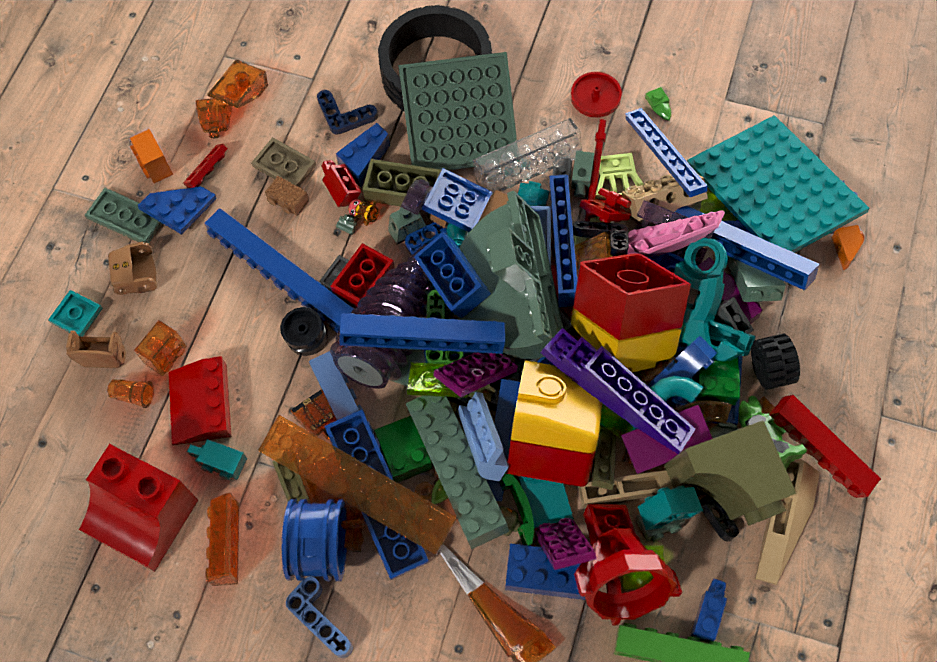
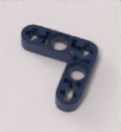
[317,90,378,135]

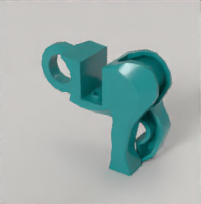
[674,238,756,361]

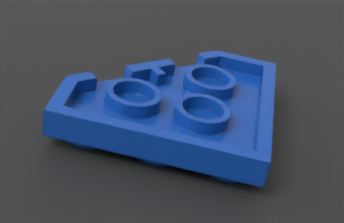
[138,186,216,235]

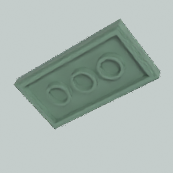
[85,188,162,243]

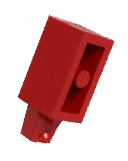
[321,160,361,208]

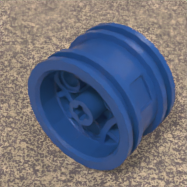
[282,499,348,581]

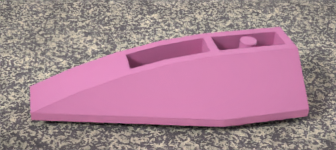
[628,210,725,257]

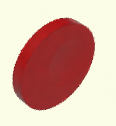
[571,72,622,118]

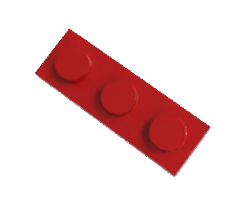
[183,144,228,188]

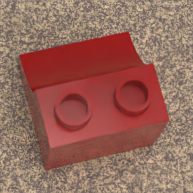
[78,443,199,572]

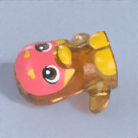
[348,199,379,226]

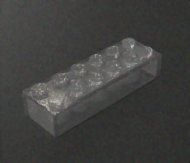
[472,118,582,196]

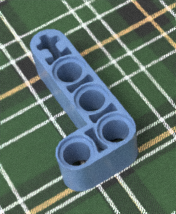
[285,577,353,658]

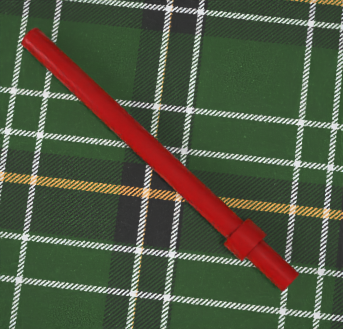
[585,119,606,221]

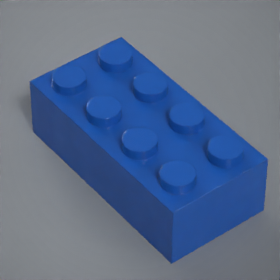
[414,232,491,319]
[505,544,586,600]

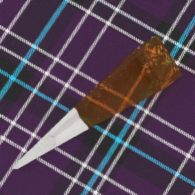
[429,533,556,662]

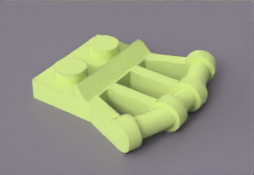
[595,153,644,200]

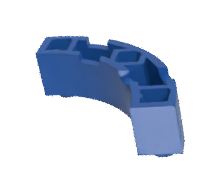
[630,336,717,429]

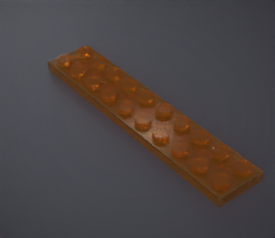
[258,415,458,555]

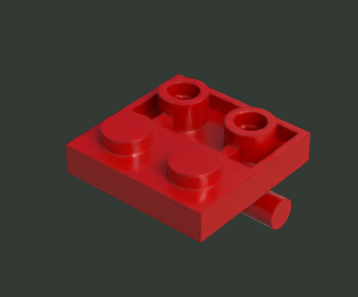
[579,188,631,223]

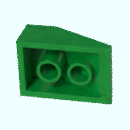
[695,357,740,406]
[374,416,432,484]

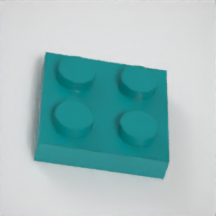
[48,290,103,337]

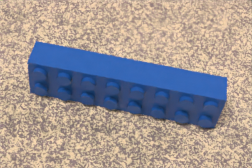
[325,410,429,580]

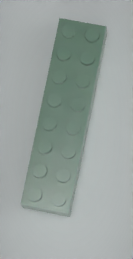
[406,387,510,549]

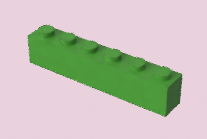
[614,623,750,662]

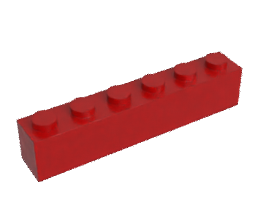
[769,394,881,498]

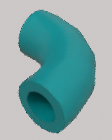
[650,376,703,403]

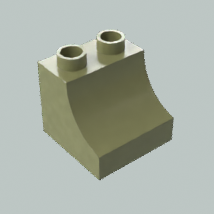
[664,420,796,526]

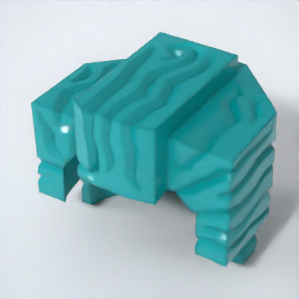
[518,181,550,206]

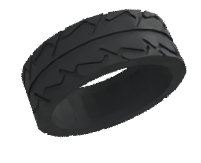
[378,5,492,112]

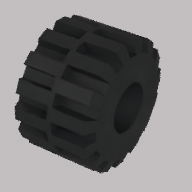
[751,333,800,390]

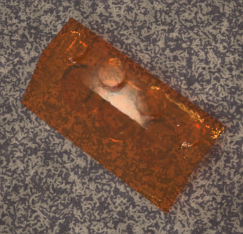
[205,493,239,586]

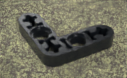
[573,221,628,257]
[674,489,739,542]

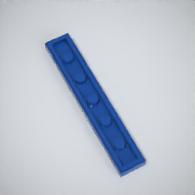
[486,379,520,502]

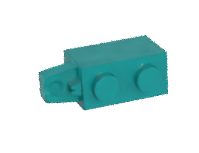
[187,439,247,480]

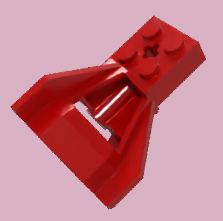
[574,504,682,626]

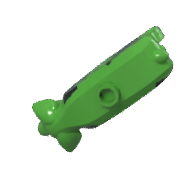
[738,396,806,469]

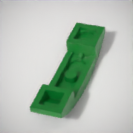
[499,472,534,546]

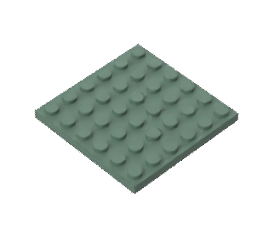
[398,52,519,170]

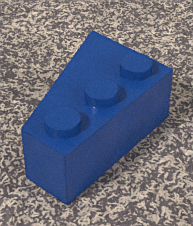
[336,123,390,187]

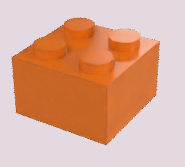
[130,129,173,183]

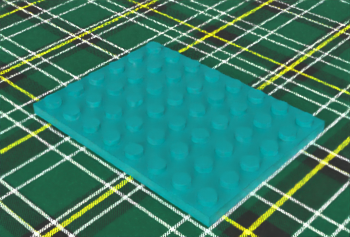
[687,115,869,253]

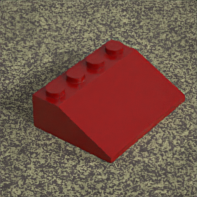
[169,356,232,446]

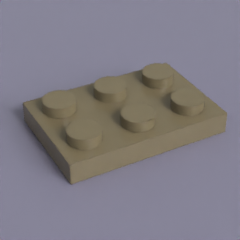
[251,137,316,187]

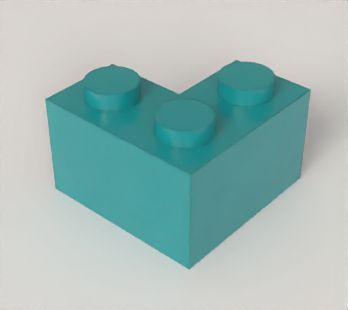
[638,486,703,530]

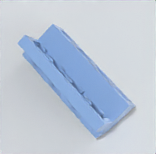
[458,392,509,481]

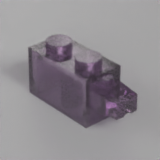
[401,179,433,215]

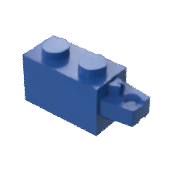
[690,579,727,643]

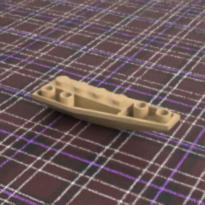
[755,459,820,585]
[578,461,674,508]

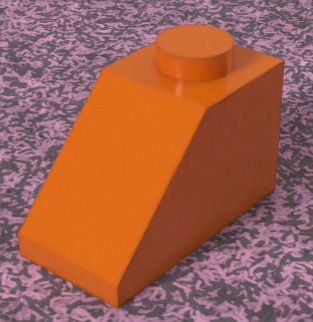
[831,225,864,270]

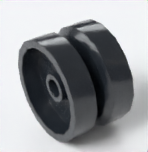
[280,307,328,356]

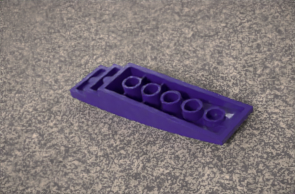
[540,328,695,454]

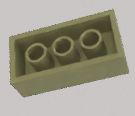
[363,159,442,210]

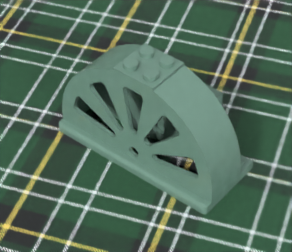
[454,191,564,359]

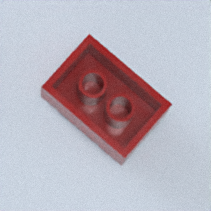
[330,243,395,314]

